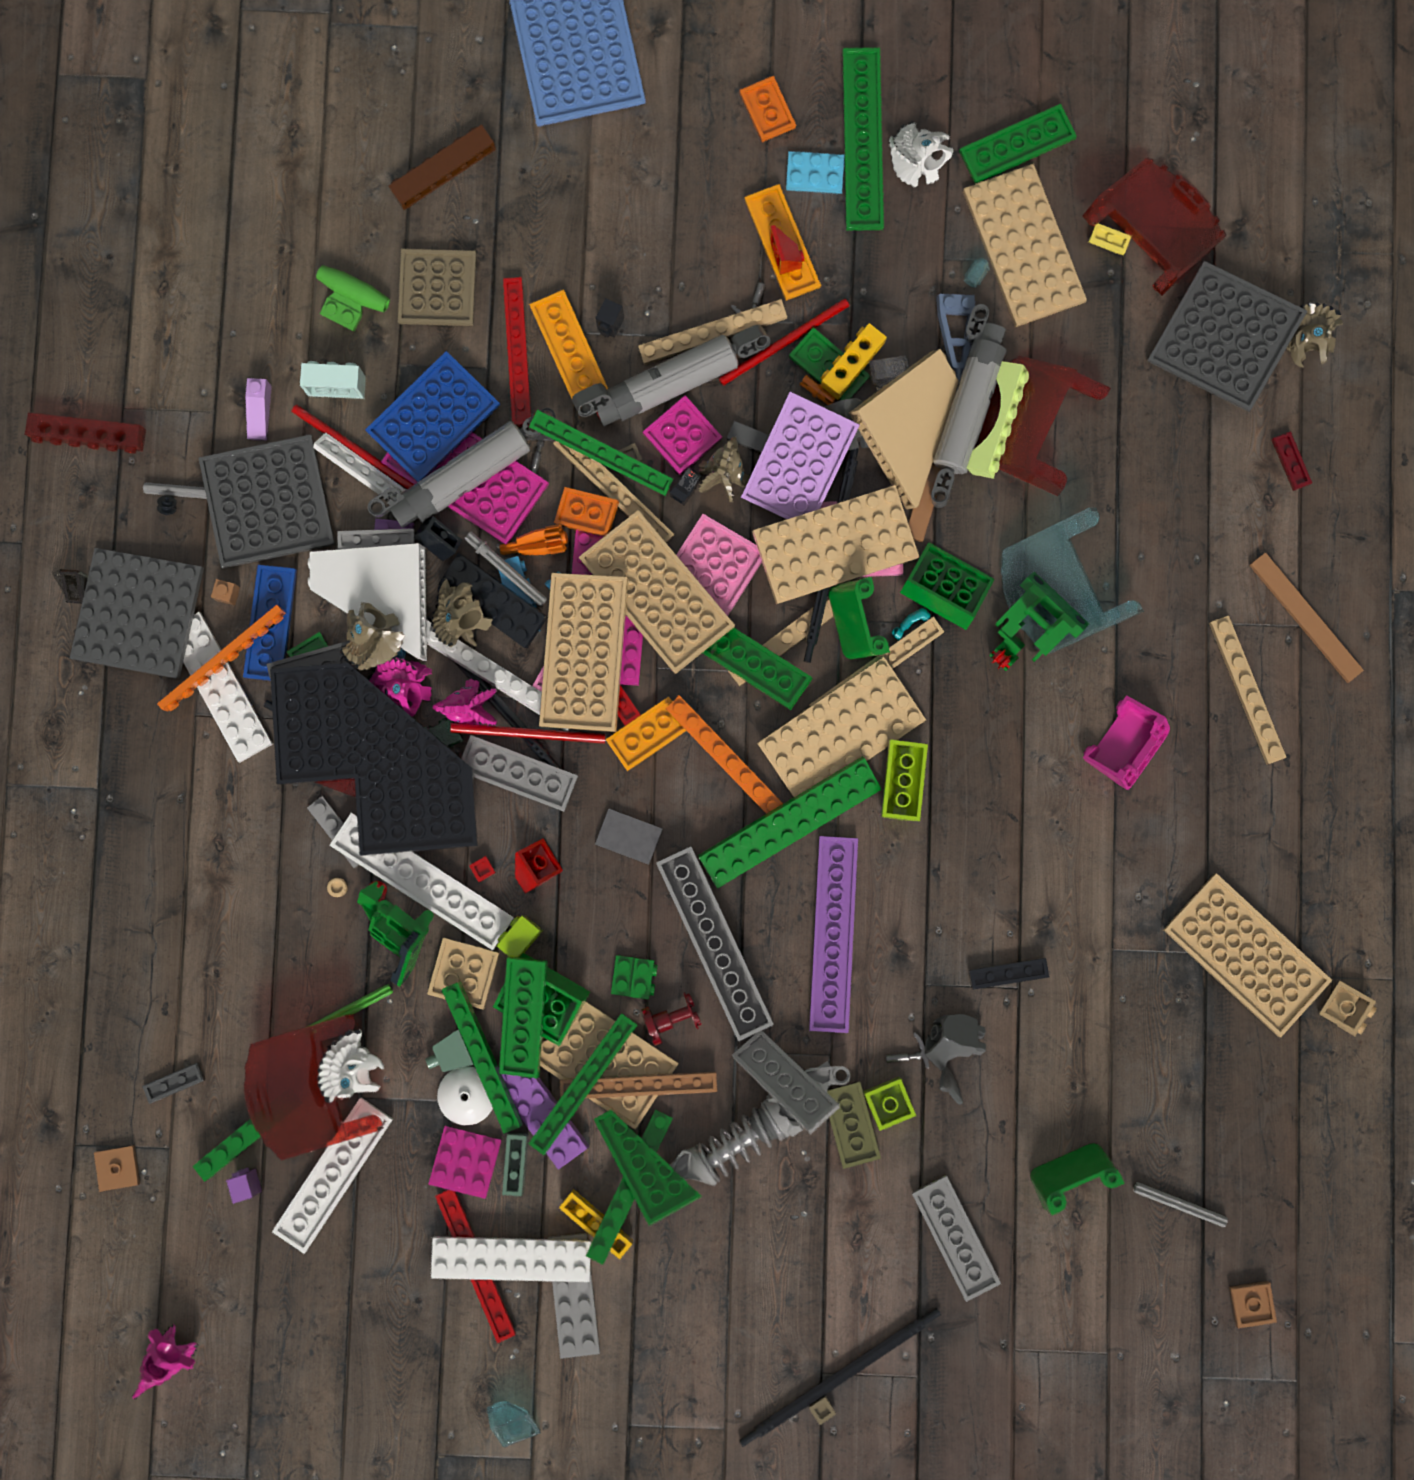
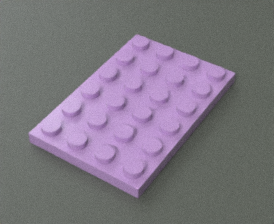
[741,392,860,519]

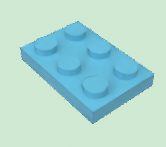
[786,151,844,194]

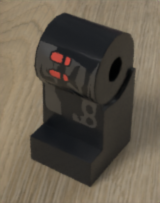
[670,467,703,506]

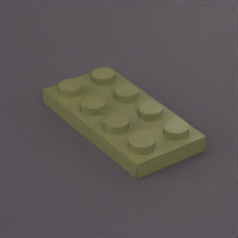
[827,1081,881,1169]

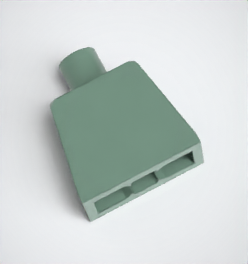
[425,1030,473,1072]

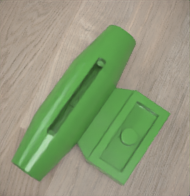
[316,265,390,332]

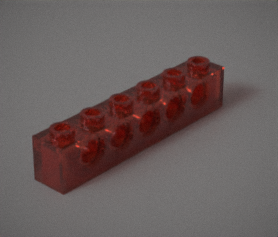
[25,413,146,454]

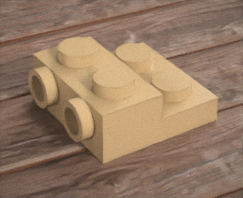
[1319,981,1377,1036]

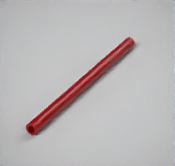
[719,298,849,386]
[292,404,414,489]
[450,723,605,744]

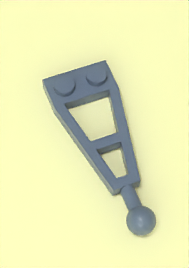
[937,294,975,393]

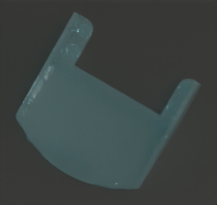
[1001,507,1144,654]

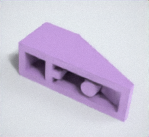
[246,378,272,441]

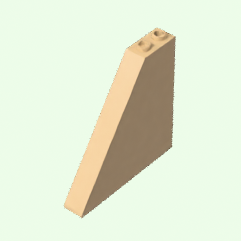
[849,349,959,509]

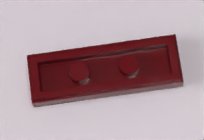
[1271,431,1312,491]

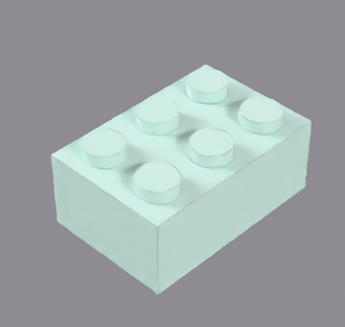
[300,361,366,399]

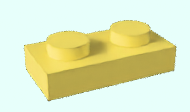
[1089,223,1131,255]

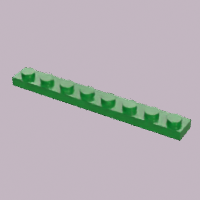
[528,410,673,496]
[441,981,523,1133]
[528,1013,638,1155]
[585,1110,673,1265]

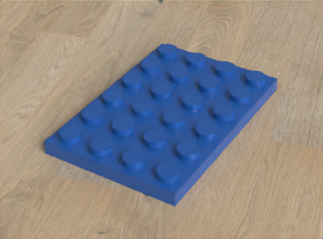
[365,351,500,482]

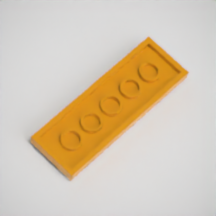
[744,184,821,301]
[529,290,608,399]

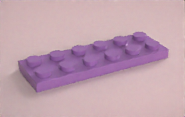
[498,1067,589,1170]

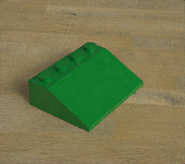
[900,542,995,630]
[493,953,590,1047]

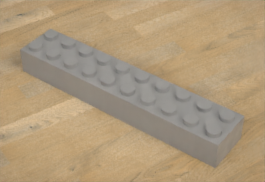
[656,847,774,1041]

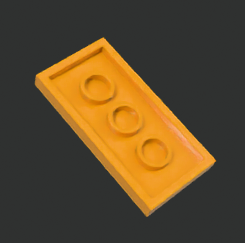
[606,697,686,772]

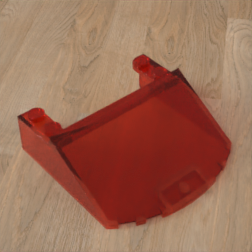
[1082,157,1226,296]
[975,356,1111,496]
[244,1014,384,1160]

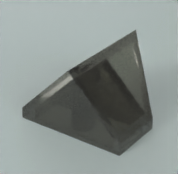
[52,569,88,604]

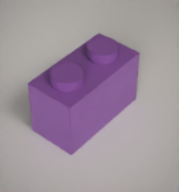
[226,1167,262,1203]

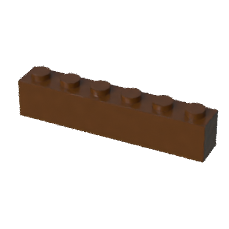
[389,124,496,210]

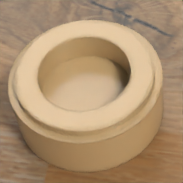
[327,878,348,897]

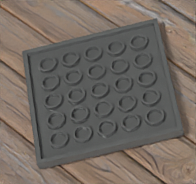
[1148,261,1307,412]
[199,435,335,569]
[70,548,204,679]

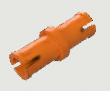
[799,375,836,405]

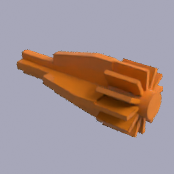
[499,524,568,555]

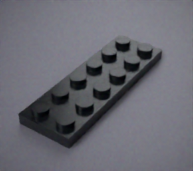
[438,553,548,649]

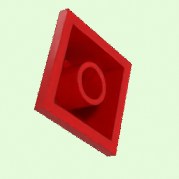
[769,225,805,275]
[515,839,563,894]

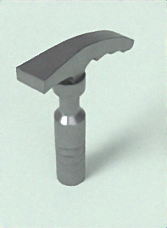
[731,283,765,314]
[526,434,555,474]
[886,1032,929,1068]

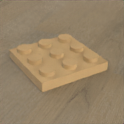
[427,938,500,1010]

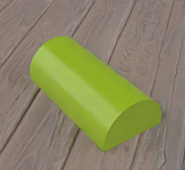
[881,740,928,821]

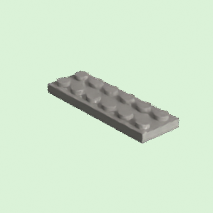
[461,735,578,812]
[732,1031,840,1134]
[911,1175,1001,1302]
[548,1232,600,1359]

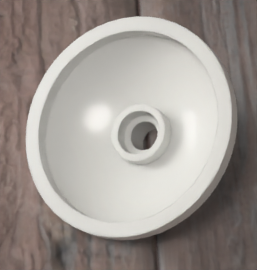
[437,1066,493,1125]

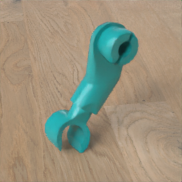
[892,608,931,641]

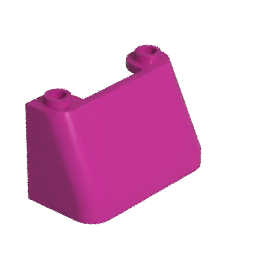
[1083,695,1170,790]

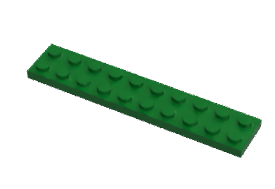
[843,48,884,231]
[697,756,882,889]

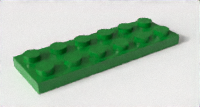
[959,104,1077,184]
[702,628,812,710]
[499,956,547,1078]

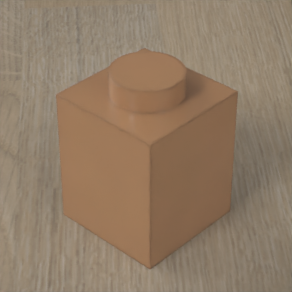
[211,579,240,606]

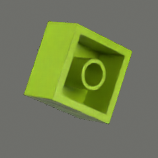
[497,915,543,957]
[863,1077,916,1131]

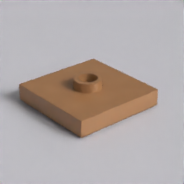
[94,1145,140,1192]
[1229,1281,1277,1328]

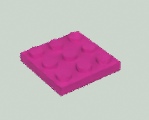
[643,396,722,475]
[429,1126,502,1199]

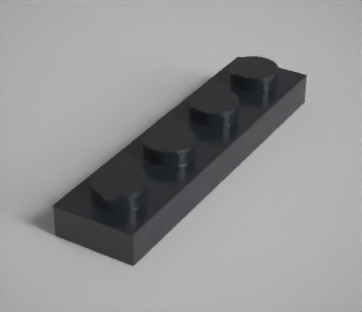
[968,958,1049,990]

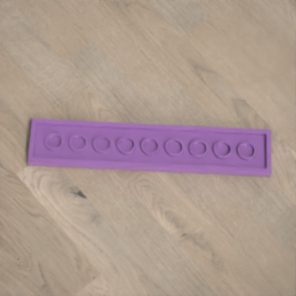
[809,836,858,1033]

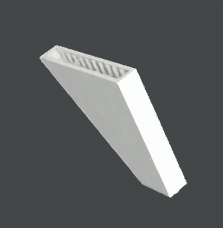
[308,543,427,661]

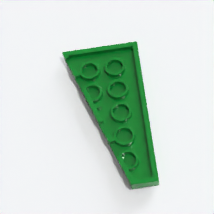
[594,1110,702,1226]

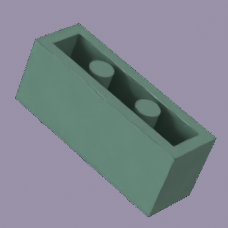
[502,1132,529,1196]

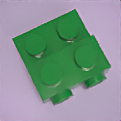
[611,955,658,1000]

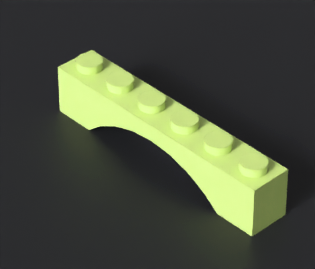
[967,361,1029,479]

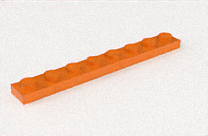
[157,605,286,712]
[665,695,783,814]

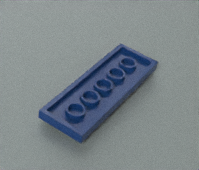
[243,565,297,681]

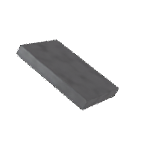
[595,809,662,865]

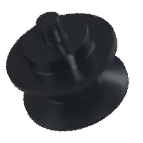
[157,495,177,515]

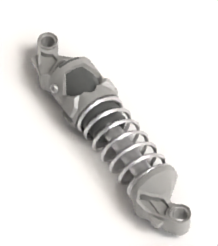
[669,1061,850,1186]

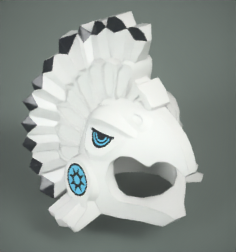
[889,121,953,187]
[316,1029,384,1103]

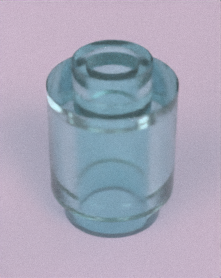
[964,258,990,288]

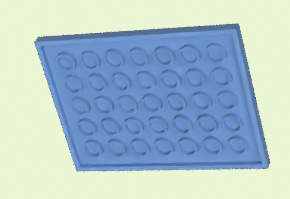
[510,0,646,127]

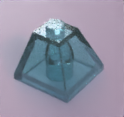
[487,1401,541,1447]

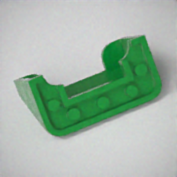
[828,577,890,659]
[1030,1143,1125,1216]

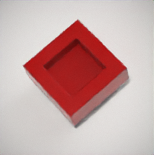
[469,856,496,882]

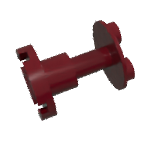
[641,992,702,1046]

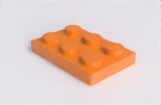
[739,76,796,142]
[554,487,619,537]

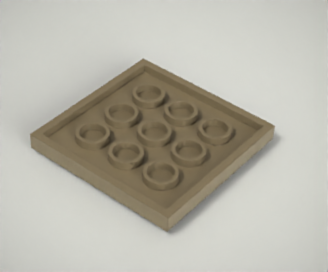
[398,249,477,326]

